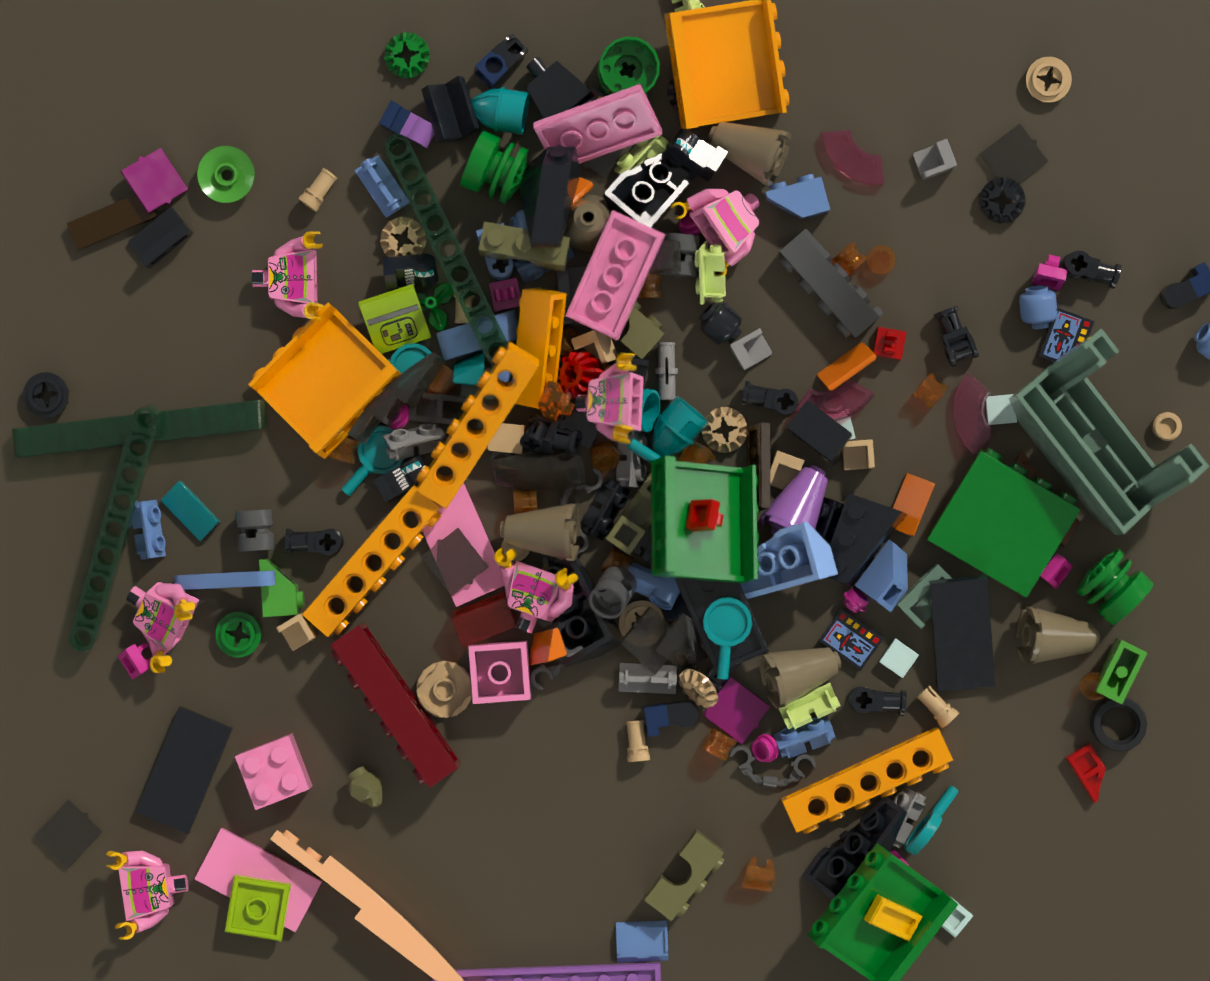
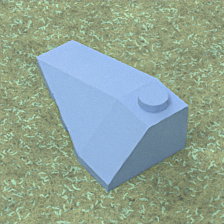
[740,522,838,599]

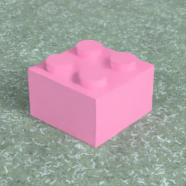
[468,640,531,704]
[235,733,313,810]

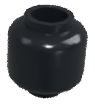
[699,302,742,344]

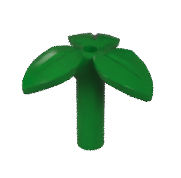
[416,282,453,331]

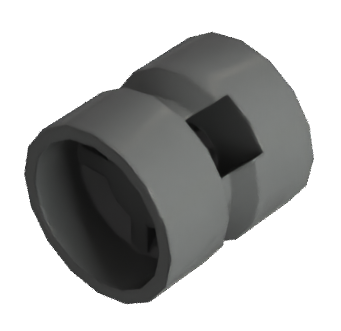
[660,233,701,278]
[235,509,275,552]
[589,566,637,619]

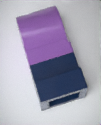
[379,100,435,149]

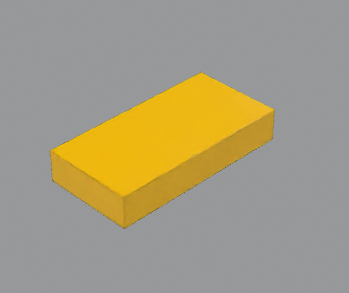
[863,894,923,941]

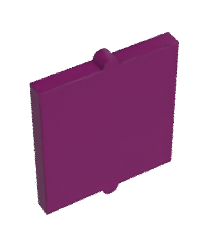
[121,148,188,214]
[702,676,770,744]

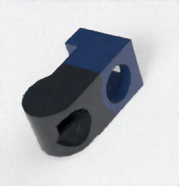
[474,34,529,89]
[1160,262,1210,309]
[644,701,698,737]

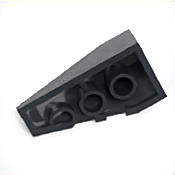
[603,134,702,228]
[519,146,581,248]
[542,554,625,667]
[802,796,907,899]

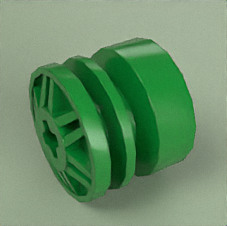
[596,36,660,96]
[460,131,529,205]
[1076,549,1154,625]

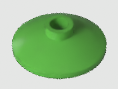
[197,146,255,203]

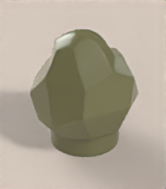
[347,766,382,808]

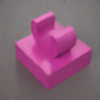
[1032,255,1067,291]
[489,278,521,312]
[1040,553,1073,590]
[118,643,152,680]

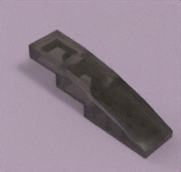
[347,352,446,444]

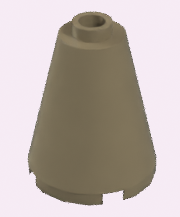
[708,122,791,186]
[564,195,611,252]
[500,504,581,561]
[1016,607,1100,664]
[758,647,841,709]

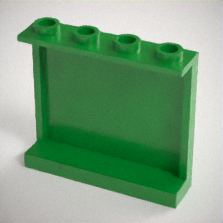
[926,447,1081,598]
[651,456,759,583]
[807,843,958,981]

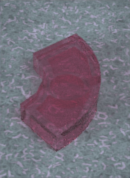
[821,130,884,185]
[954,373,994,454]
[795,380,874,421]

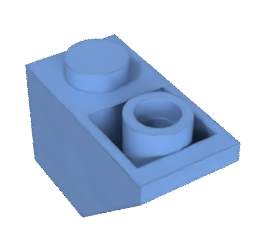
[764,174,830,220]
[855,540,908,612]

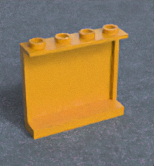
[664,0,789,129]
[248,302,404,459]

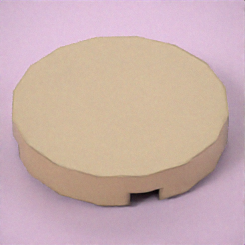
[416,661,472,718]

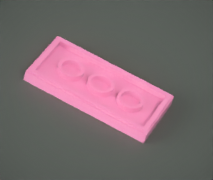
[533,84,662,164]
[565,210,666,340]
[414,483,504,607]
[195,828,323,932]

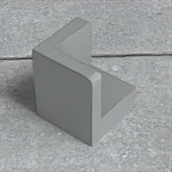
[913,139,957,181]
[729,328,772,371]

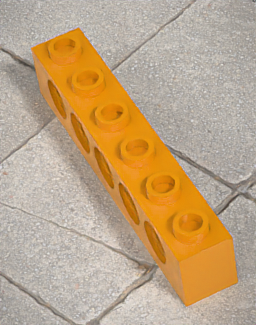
[416,342,539,509]
[302,484,443,637]
[781,727,953,834]

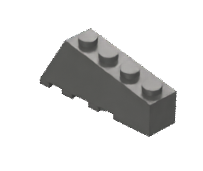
[778,229,884,339]

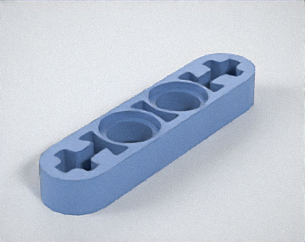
[173,570,276,590]

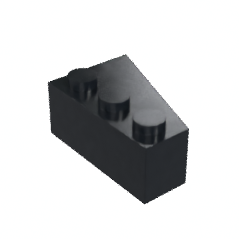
[828,493,908,586]

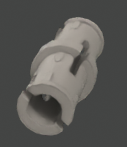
[655,342,678,400]

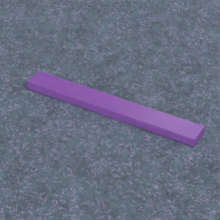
[432,962,661,981]

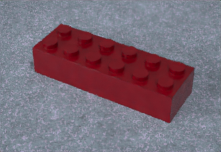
[330,623,461,788]

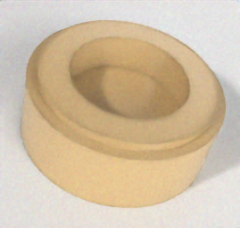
[1152,412,1182,441]

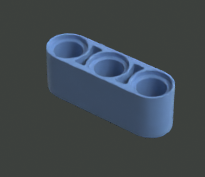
[436,310,519,361]

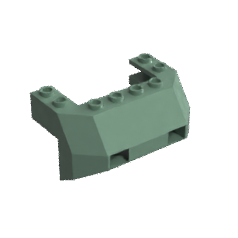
[1009,328,1209,535]

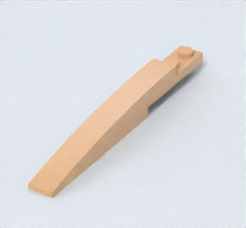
[270,829,465,981]

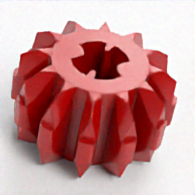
[557,351,604,399]

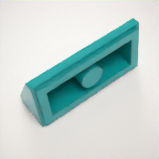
[453,350,484,386]
[161,481,221,541]

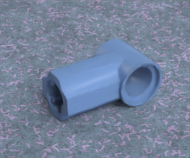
[627,562,680,610]

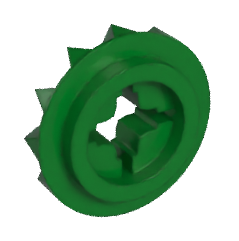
[384,32,430,78]
[215,612,261,657]

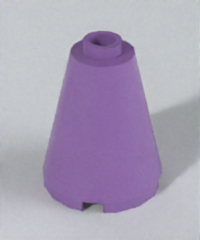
[758,465,828,535]

